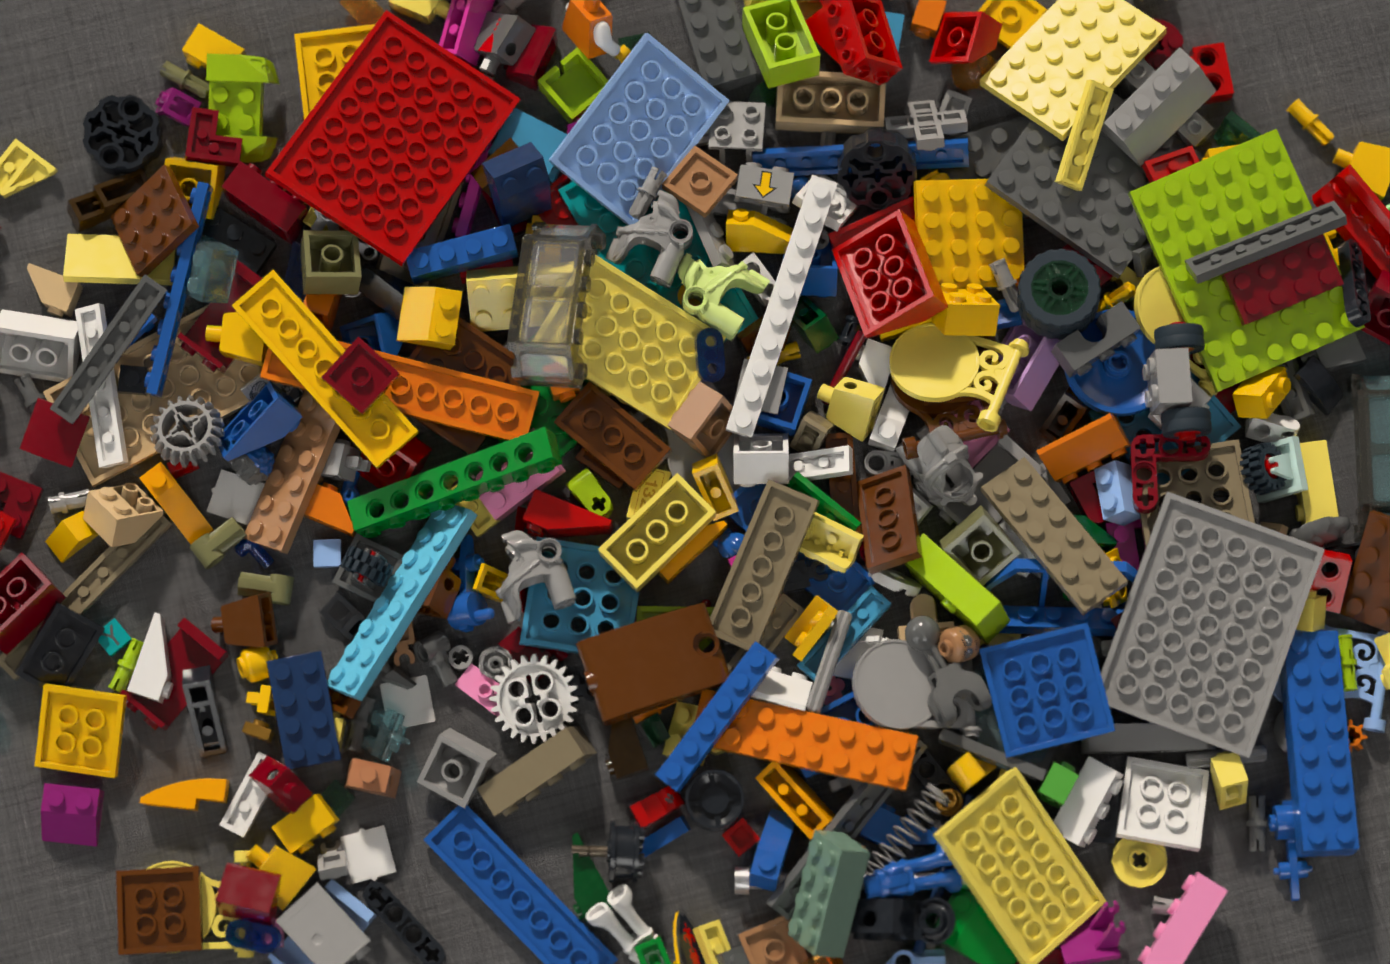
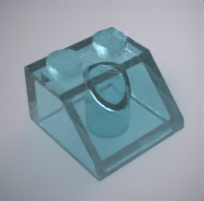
[186,235,239,303]

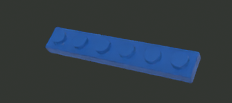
[655,641,779,792]

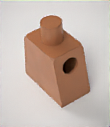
[344,758,401,799]

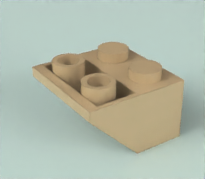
[83,483,163,547]

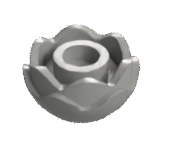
[479,646,513,681]

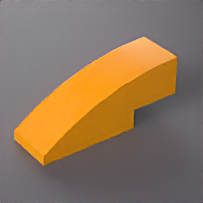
[140,778,230,811]

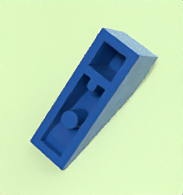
[749,809,796,892]

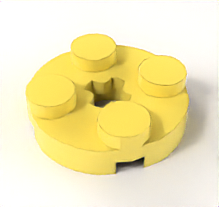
[1111,838,1167,889]

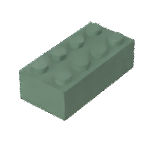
[788,830,870,958]

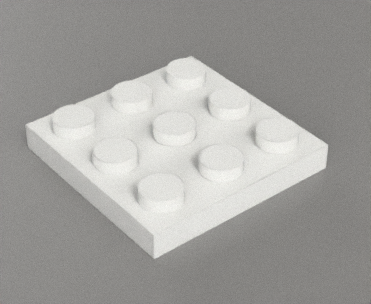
[1116,756,1209,852]

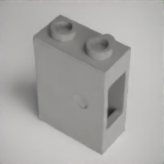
[276,883,372,964]

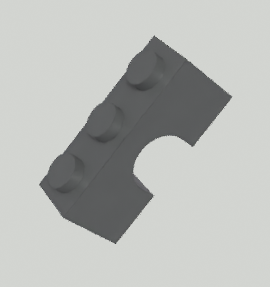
[1051,301,1141,378]

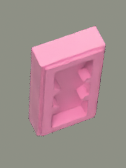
[455,663,500,717]

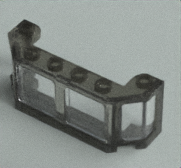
[507,222,606,388]

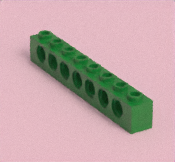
[347,427,563,538]

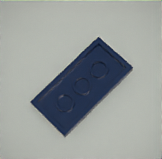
[267,651,342,770]

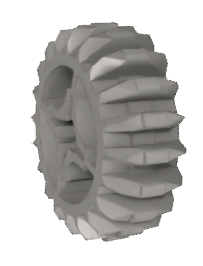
[150,394,225,468]

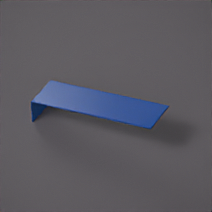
[639,816,691,858]

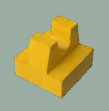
[246,685,276,717]

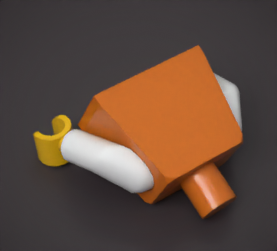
[562,0,631,63]

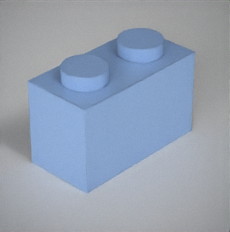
[1094,460,1140,526]

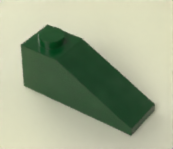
[572,833,614,923]

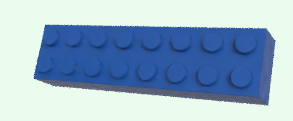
[1280,630,1359,857]

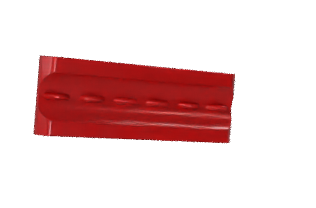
[1312,165,1390,279]

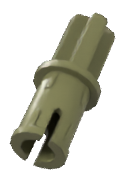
[160,61,209,99]

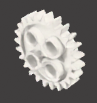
[489,654,580,744]

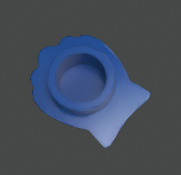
[713,528,745,558]

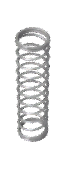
[862,783,951,885]

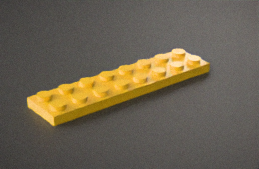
[232,270,419,469]

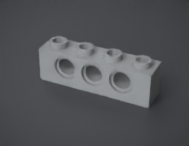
[1119,59,1214,150]

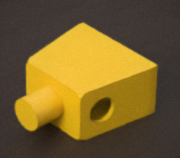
[1332,142,1390,201]
[205,312,267,366]
[246,844,316,911]

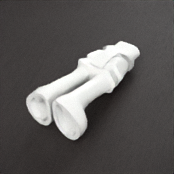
[586,884,658,964]

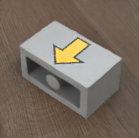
[734,162,794,210]

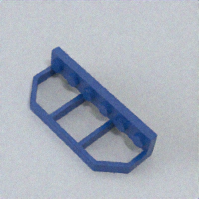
[985,558,1138,636]

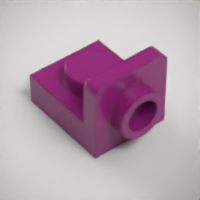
[155,87,201,127]

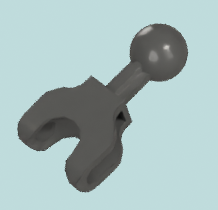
[905,616,992,728]

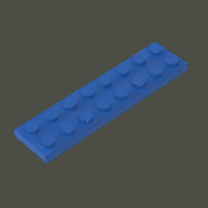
[423,805,618,964]

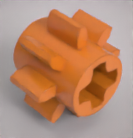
[1347,719,1368,754]

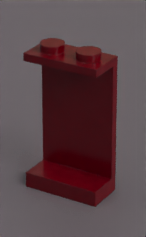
[177,260,263,374]
[120,617,229,731]

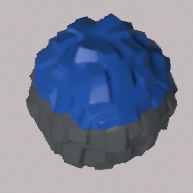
[230,446,275,485]

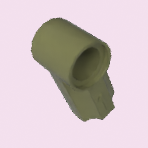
[190,517,247,570]
[237,572,295,606]

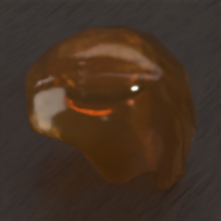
[951,53,996,91]

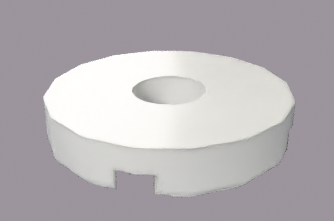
[868,568,922,597]

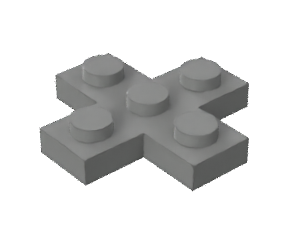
[884,100,968,151]

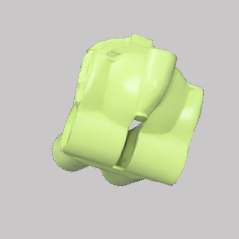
[678,253,770,342]

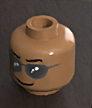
[938,625,980,664]

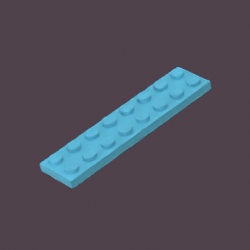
[327,505,478,702]

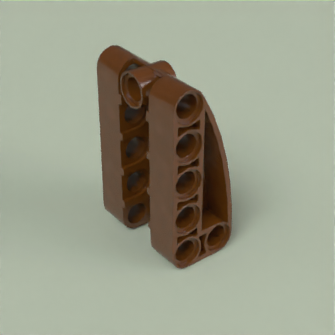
[576,603,730,726]

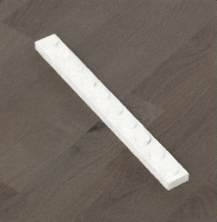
[726,175,838,439]

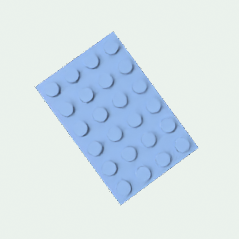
[548,33,730,225]

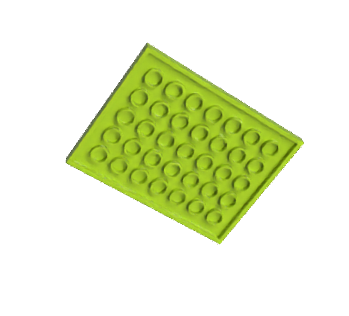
[1127,128,1365,393]

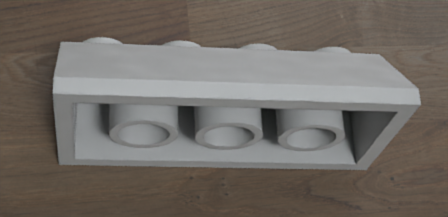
[1102,47,1216,167]

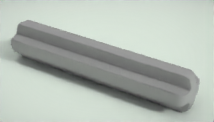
[1185,745,1267,769]

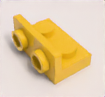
[785,596,838,661]

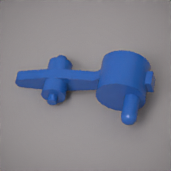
[447,535,495,632]
[1268,800,1313,901]

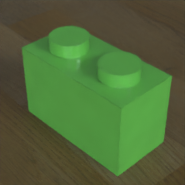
[1035,761,1079,809]

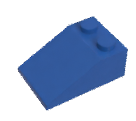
[218,381,302,461]

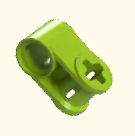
[565,468,613,518]

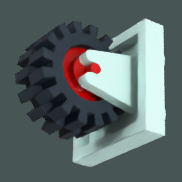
[1240,436,1308,503]

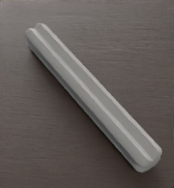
[806,610,852,714]

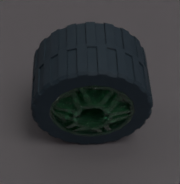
[1017,249,1101,340]

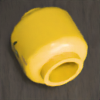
[236,646,278,683]

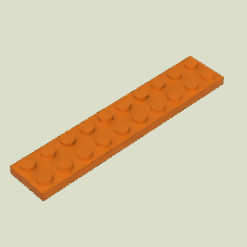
[260,341,540,441]

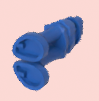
[863,843,962,899]

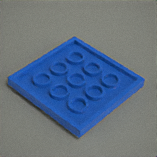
[979,622,1115,758]

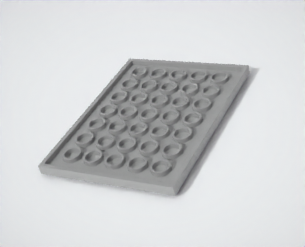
[1101,491,1325,758]

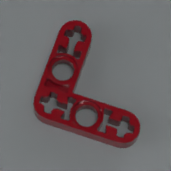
[1130,434,1211,514]

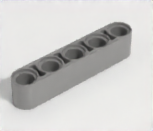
[1081,723,1216,754]

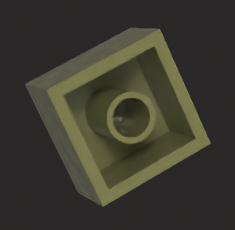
[300,230,361,294]

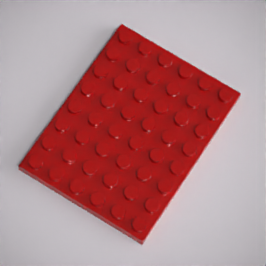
[265,10,521,266]

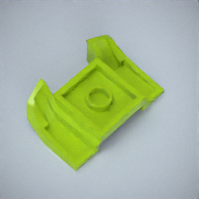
[206,54,280,162]

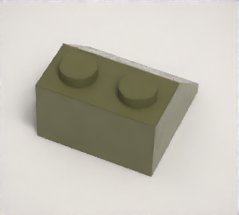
[940,505,1020,586]

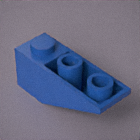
[859,803,939,848]

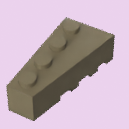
[477,725,597,817]

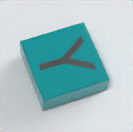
[98,618,132,657]

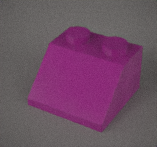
[41,783,105,847]

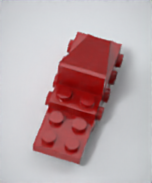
[805,0,903,85]

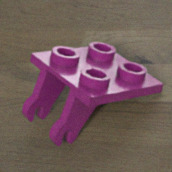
[1059,900,1126,964]

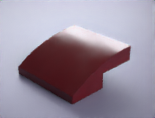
[19,398,90,468]

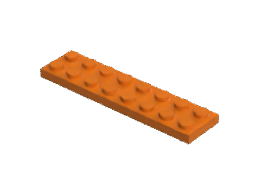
[694,689,919,792]

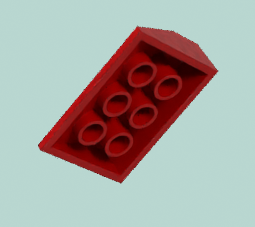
[832,209,948,338]

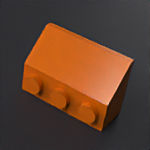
[1036,413,1131,484]

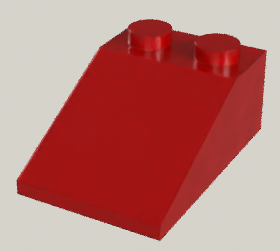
[523,489,613,538]

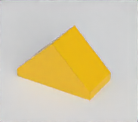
[45,510,99,563]
[473,563,508,603]

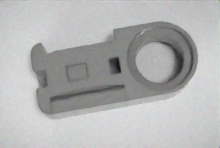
[864,450,914,479]

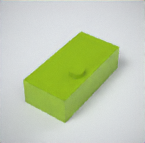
[905,533,1010,644]

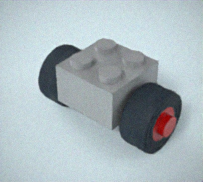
[1142,322,1212,441]

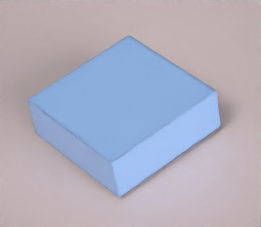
[313,539,342,568]

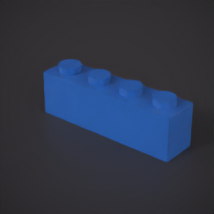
[407,224,519,285]

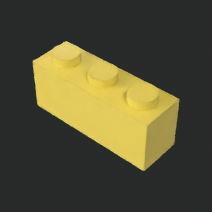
[1293,440,1339,525]

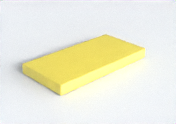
[63,234,176,286]

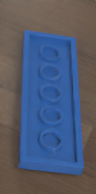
[728,484,876,618]

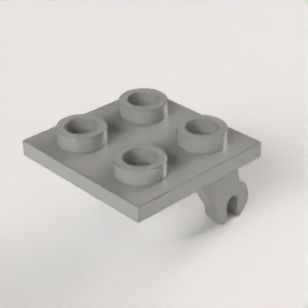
[708,102,766,166]

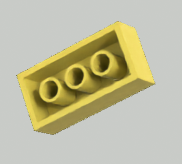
[466,262,575,332]
[598,473,716,593]

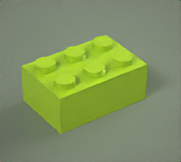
[742,0,820,89]

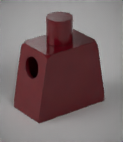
[248,756,312,814]

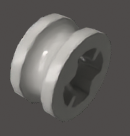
[448,645,474,671]

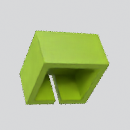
[537,47,609,124]

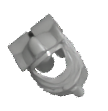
[605,189,693,288]
[895,425,983,507]
[496,530,576,624]

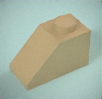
[27,263,83,318]

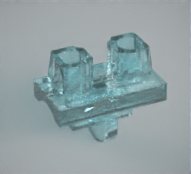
[362,708,411,762]

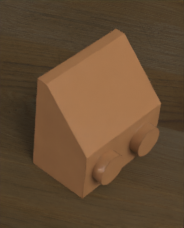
[668,381,733,458]

